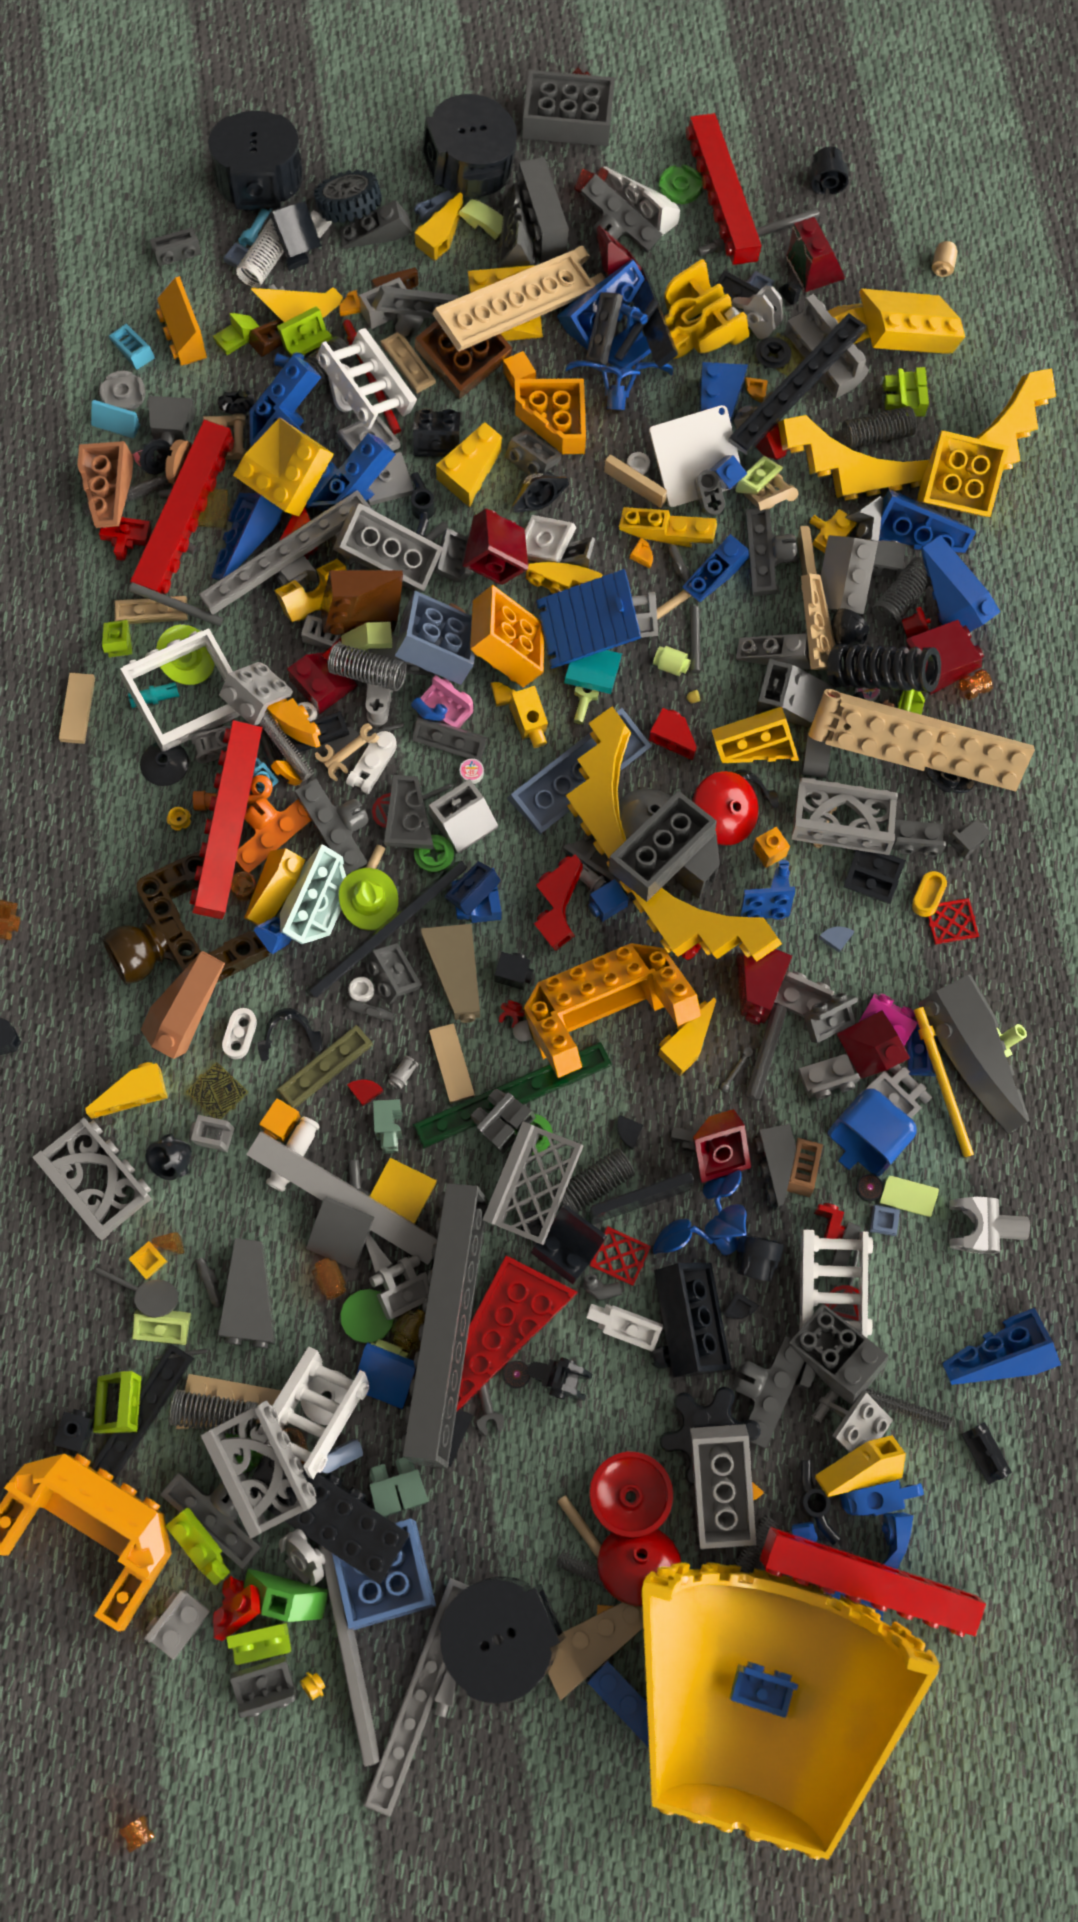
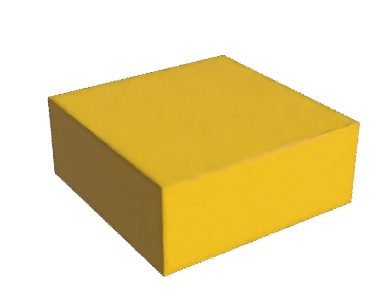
[129,1241,167,1280]

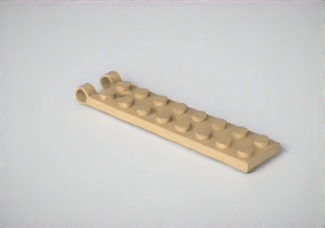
[432,246,605,352]

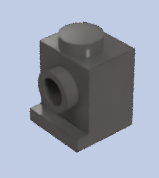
[947,819,991,859]

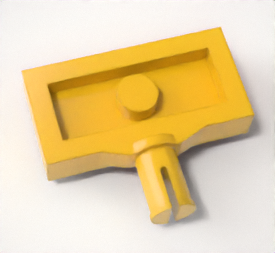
[809,509,857,553]

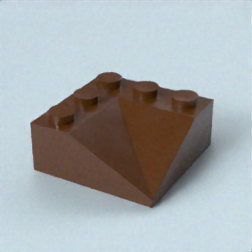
[415,320,512,400]
[320,570,403,635]

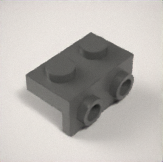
[150,228,201,266]
[434,528,472,583]
[803,993,858,1043]
[230,1656,295,1718]

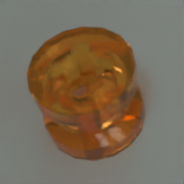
[231,871,257,901]
[118,1815,155,1853]

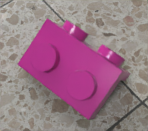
[859,993,918,1046]

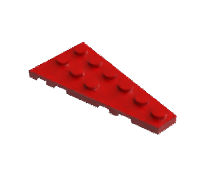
[457,1255,578,1411]

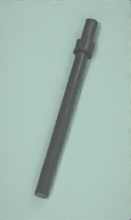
[697,208,819,257]

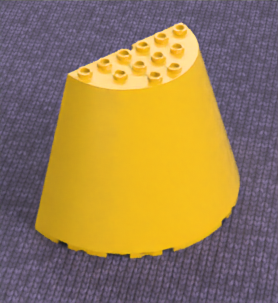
[642,1562,940,1860]

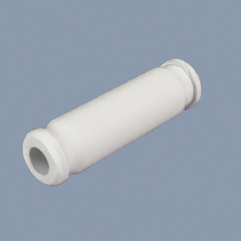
[266,1117,319,1192]

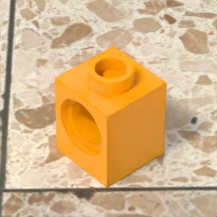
[503,351,536,391]
[752,826,790,868]
[259,1098,301,1143]

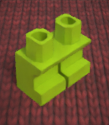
[883,367,929,417]

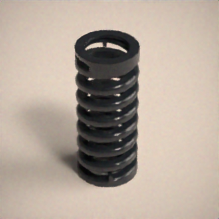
[827,644,941,692]

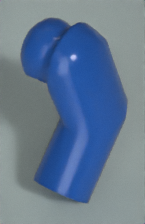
[274,352,304,368]

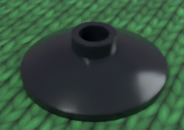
[140,743,189,786]
[926,768,974,793]

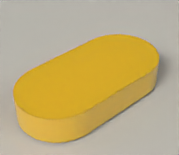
[912,871,947,917]

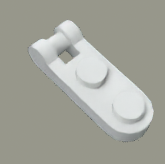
[346,731,397,794]

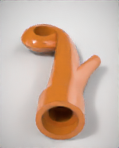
[193,775,273,811]

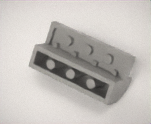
[784,294,869,399]

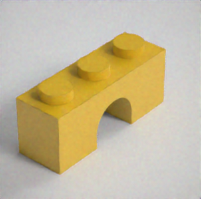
[274,559,347,622]

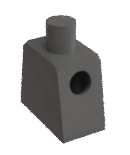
[148,396,196,445]

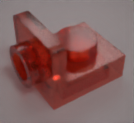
[574,167,609,193]

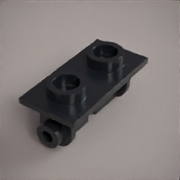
[961,1422,1012,1485]

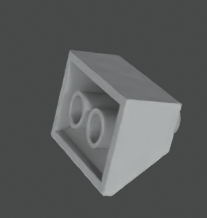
[820,535,878,615]

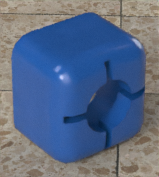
[828,1089,917,1177]

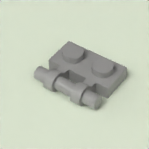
[866,1064,933,1118]
[369,1255,430,1320]

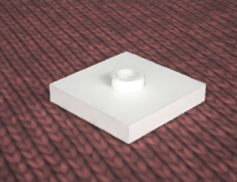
[525,515,576,563]

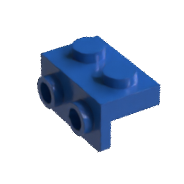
[729,1661,798,1718]

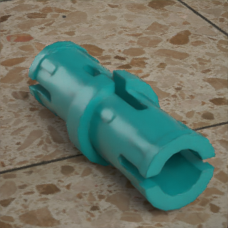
[128,682,180,708]

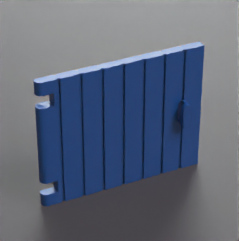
[536,569,641,669]

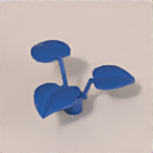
[566,361,673,410]
[653,1170,747,1255]

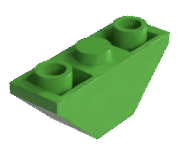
[244,1568,329,1622]

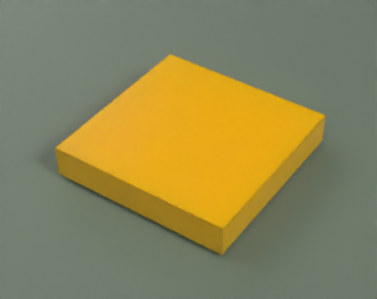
[370,1158,437,1224]

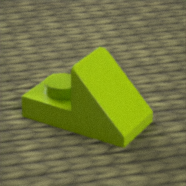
[213,313,260,355]
[102,620,133,658]

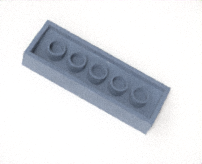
[507,708,652,834]

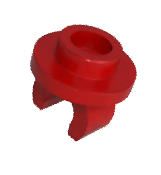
[499,1000,525,1028]

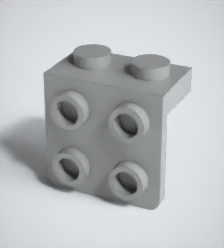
[219,662,293,726]

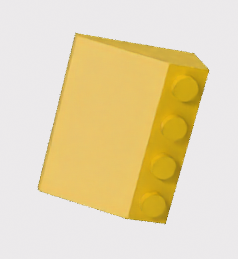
[859,289,965,354]

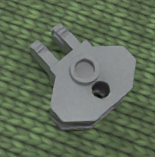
[732,285,783,339]

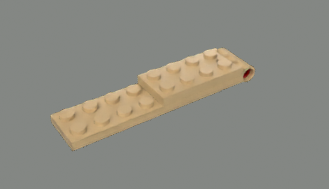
[808,689,1035,791]

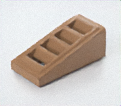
[787,1138,823,1197]

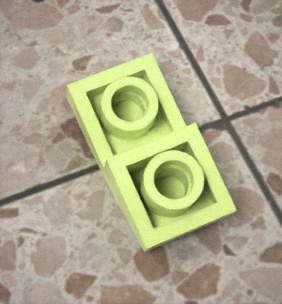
[459,199,503,240]

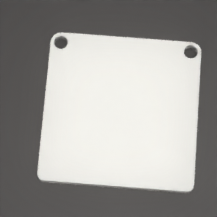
[649,406,740,507]

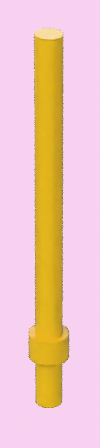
[914,1007,974,1158]

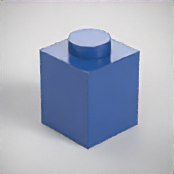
[710,455,747,489]
[588,879,629,921]

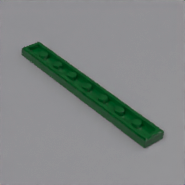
[413,1042,612,1149]

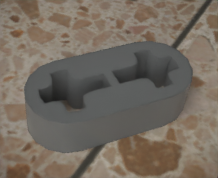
[830,1221,861,1266]

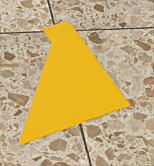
[251,287,343,322]

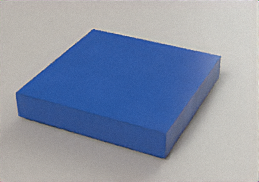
[356,1343,416,1409]

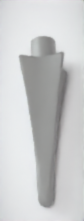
[365,1233,395,1279]
[434,1670,456,1718]

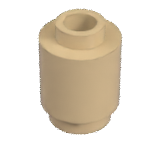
[932,241,957,277]

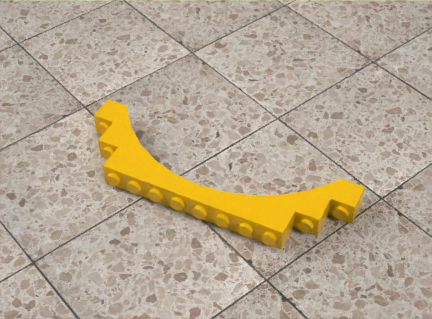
[778,368,1056,501]
[566,706,782,962]

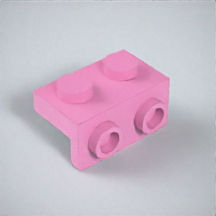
[421,675,473,728]

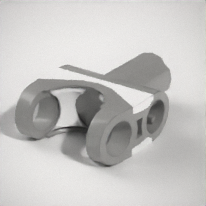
[949,1197,1030,1254]

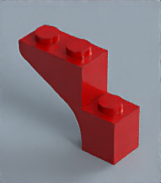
[534,854,583,951]

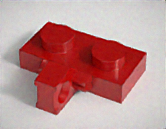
[99,517,152,561]
[213,1576,260,1641]

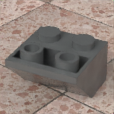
[676,830,720,898]

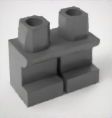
[471,1089,536,1154]

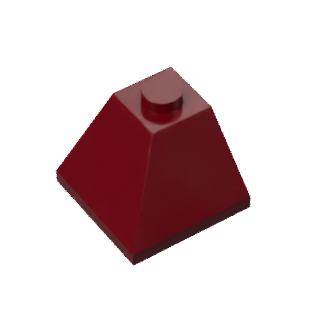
[596,225,642,278]
[836,1010,910,1079]
[693,1109,751,1183]

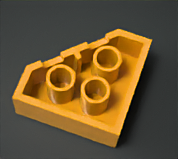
[515,379,586,454]

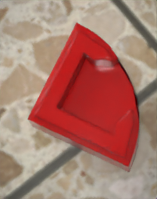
[347,1080,383,1106]

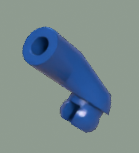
[411,698,448,721]

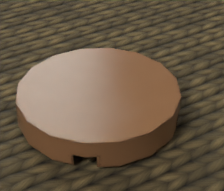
[165,439,192,486]

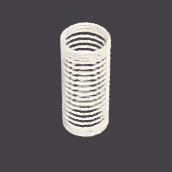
[236,219,284,288]

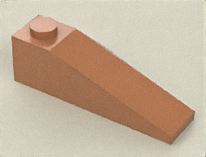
[77,441,134,528]
[141,951,225,1059]

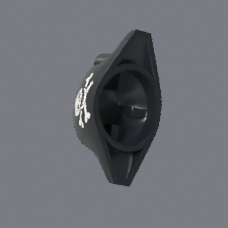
[513,472,569,512]

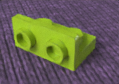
[227,1623,292,1665]

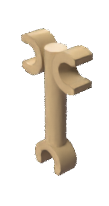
[315,723,380,781]

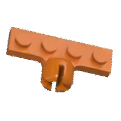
[236,798,311,875]

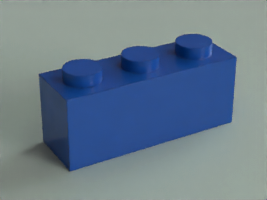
[587,1660,649,1748]

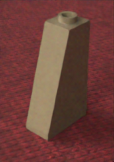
[421,924,480,1023]

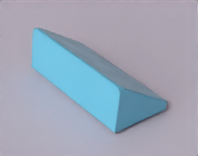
[91,400,140,438]

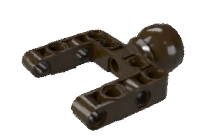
[102,850,270,985]

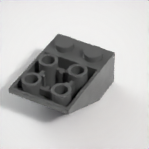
[755,659,836,728]
[789,1304,889,1406]

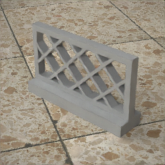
[483,1121,583,1245]

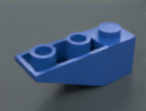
[682,534,750,603]

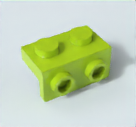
[277,306,332,357]

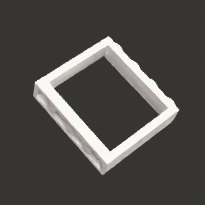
[120,628,240,752]

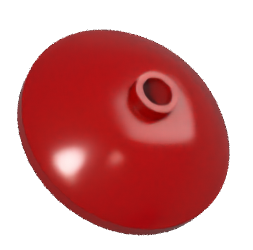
[692,771,759,846]
[590,1452,673,1538]
[597,1529,681,1607]

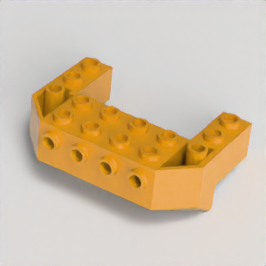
[524,943,701,1078]
[0,1453,172,1631]

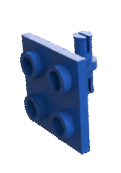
[608,304,651,369]
[740,860,795,920]

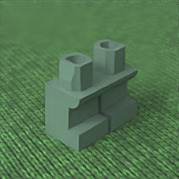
[373,1099,403,1154]
[370,1457,429,1517]

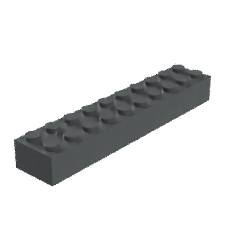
[401,1183,488,1469]

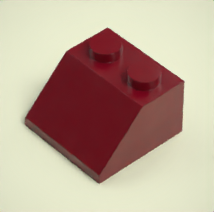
[287,652,357,714]

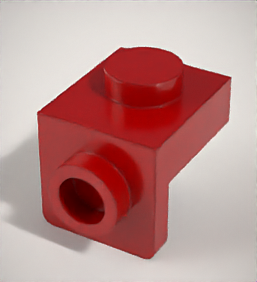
[814,1203,845,1239]

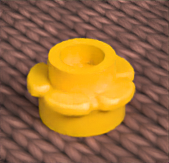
[167,807,191,831]
[300,1672,325,1701]

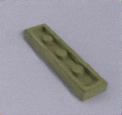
[276,1025,373,1109]

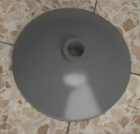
[619,789,672,840]

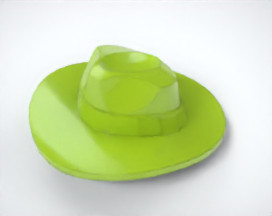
[156,625,215,685]
[339,868,398,931]

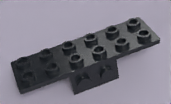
[250,1456,410,1584]

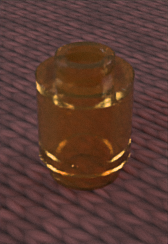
[312,1258,347,1300]

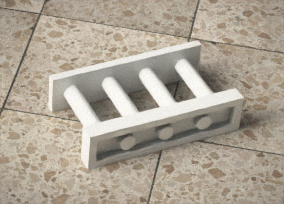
[316,328,417,430]
[799,1230,873,1338]
[257,1347,369,1479]

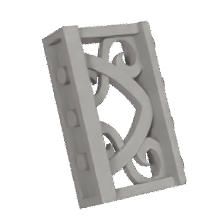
[791,778,898,855]
[33,1117,152,1240]
[200,1400,316,1539]

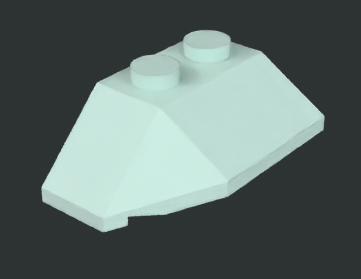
[280,844,346,944]

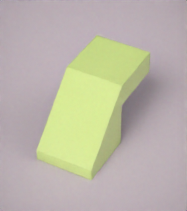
[341,622,392,659]

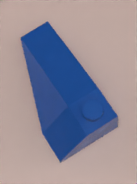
[557,260,644,350]
[879,489,976,553]
[211,493,283,580]
[920,535,1001,632]
[942,1308,1061,1385]

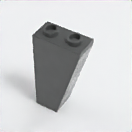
[219,1238,276,1349]

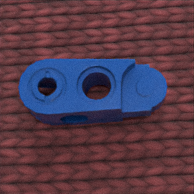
[839,1479,924,1516]

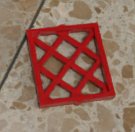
[928,898,979,945]
[590,1226,651,1286]

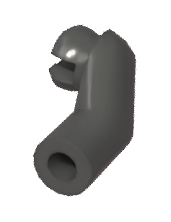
[583,1274,622,1300]

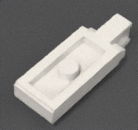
[587,1304,663,1351]

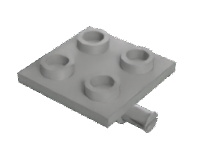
[811,1389,893,1453]

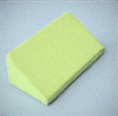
[735,456,783,494]
[879,1175,939,1217]
[132,1309,191,1345]

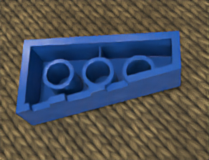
[699,362,748,423]

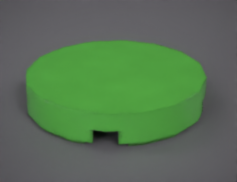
[659,165,702,204]
[340,1289,394,1344]

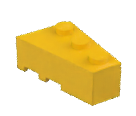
[436,422,502,508]
[712,706,799,763]

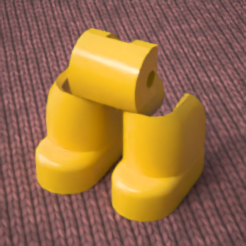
[664,259,749,359]

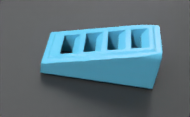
[108,324,155,370]

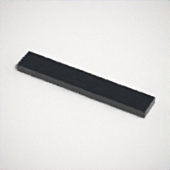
[632,267,678,368]
[91,1344,194,1482]

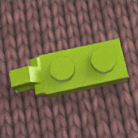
[165,1507,230,1585]

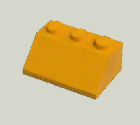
[156,276,207,366]

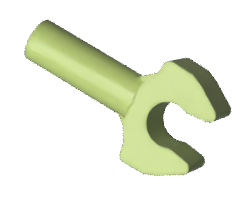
[574,686,599,725]

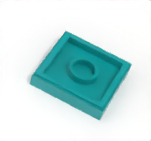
[564,650,622,694]

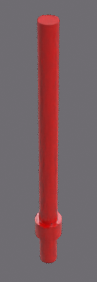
[342,320,401,434]

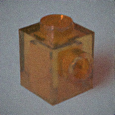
[0,900,21,940]

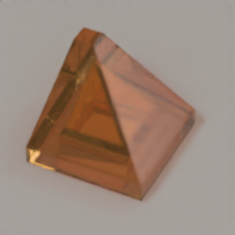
[151,1232,185,1254]

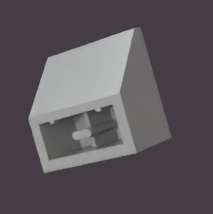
[429,779,498,854]

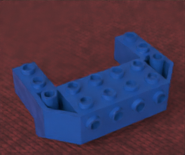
[250,355,396,511]

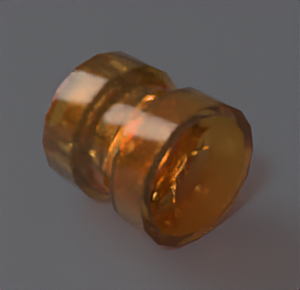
[959,669,993,700]

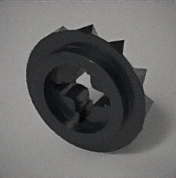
[755,337,791,371]
[218,389,255,414]
[138,437,173,475]

